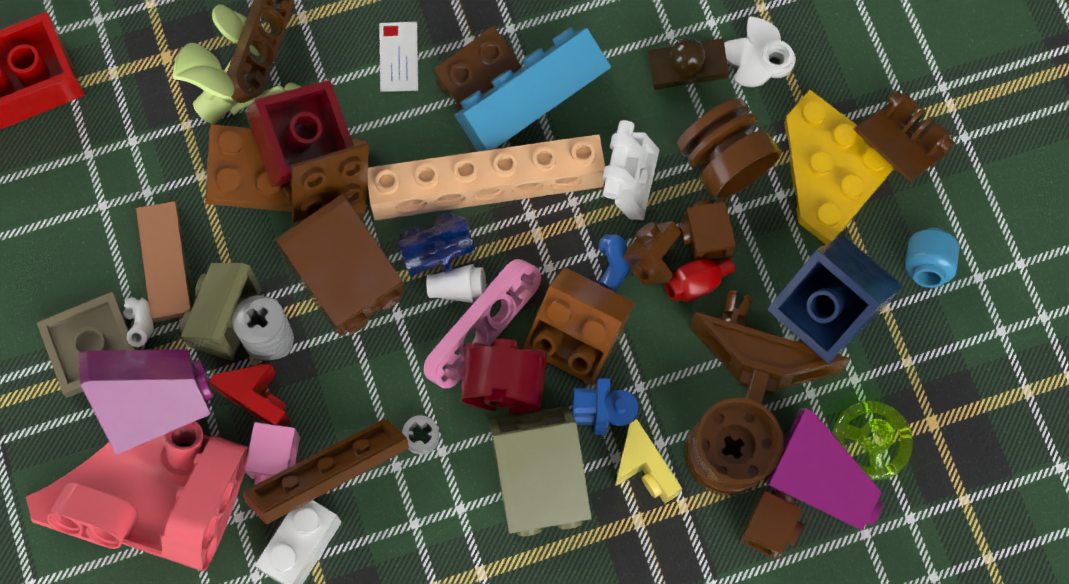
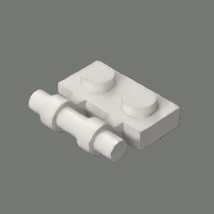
[602,120,659,220]

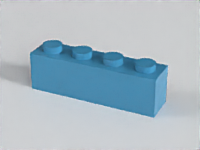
[454,27,611,152]

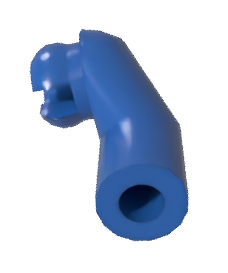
[598,234,630,293]

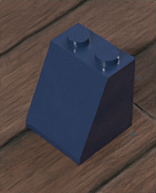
[767,235,903,364]

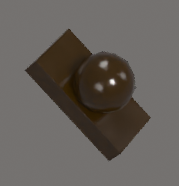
[648,38,729,90]

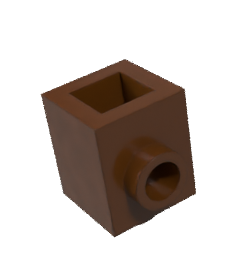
[679,200,736,261]
[739,490,804,560]

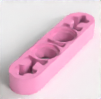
[424,259,541,388]

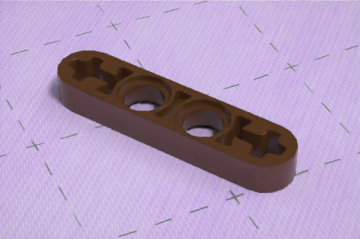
[227,0,295,103]

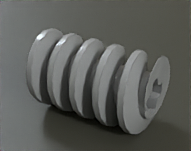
[232,295,294,361]

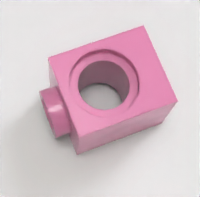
[245,422,300,485]

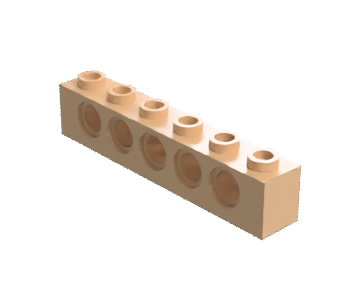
[367,134,605,221]

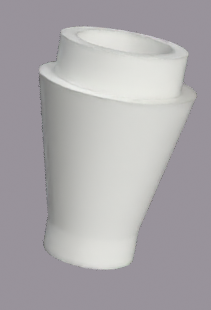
[426,264,486,303]

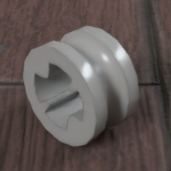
[402,415,440,455]

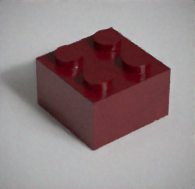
[245,79,354,188]

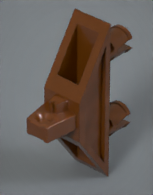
[689,290,851,404]

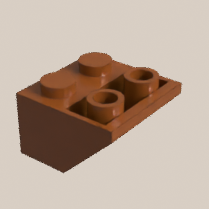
[523,267,635,386]

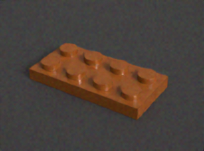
[205,124,367,218]

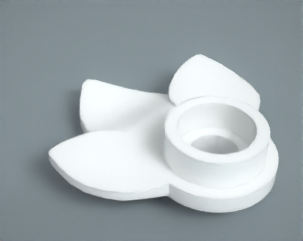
[724,17,795,87]

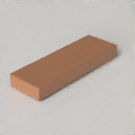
[136,201,192,323]

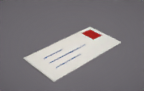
[380,22,418,92]

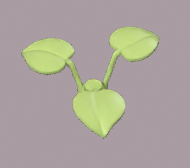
[173,4,300,124]

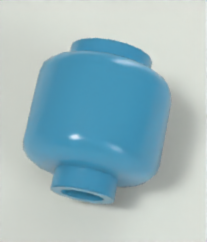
[905,227,960,288]

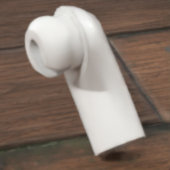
[123,297,154,347]

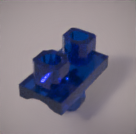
[397,211,476,277]

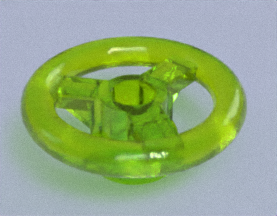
[832,401,913,480]

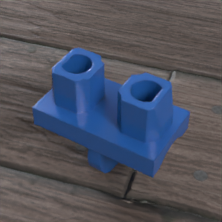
[572,379,638,435]

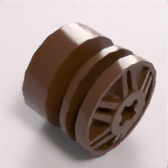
[676,98,782,201]
[685,398,783,496]

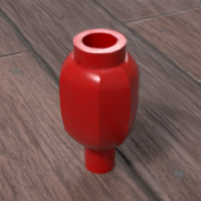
[664,258,735,302]

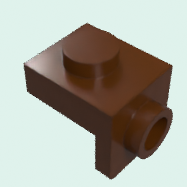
[622,221,681,285]

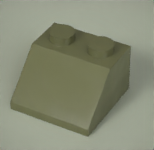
[180,263,262,361]

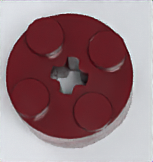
[461,339,547,414]

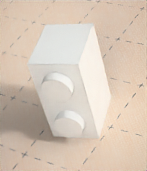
[255,500,342,584]

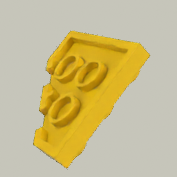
[784,90,894,244]

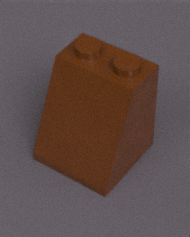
[275,194,405,337]

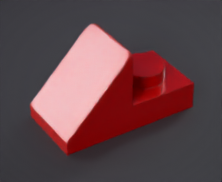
[209,363,290,427]

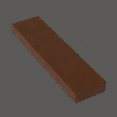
[243,418,409,524]

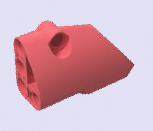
[26,421,249,571]

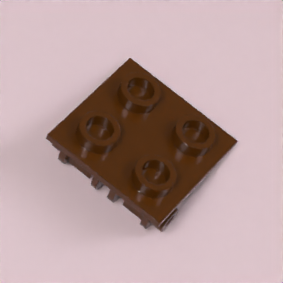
[433,26,522,110]
[853,91,955,183]
[283,143,369,222]

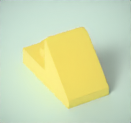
[615,419,682,504]

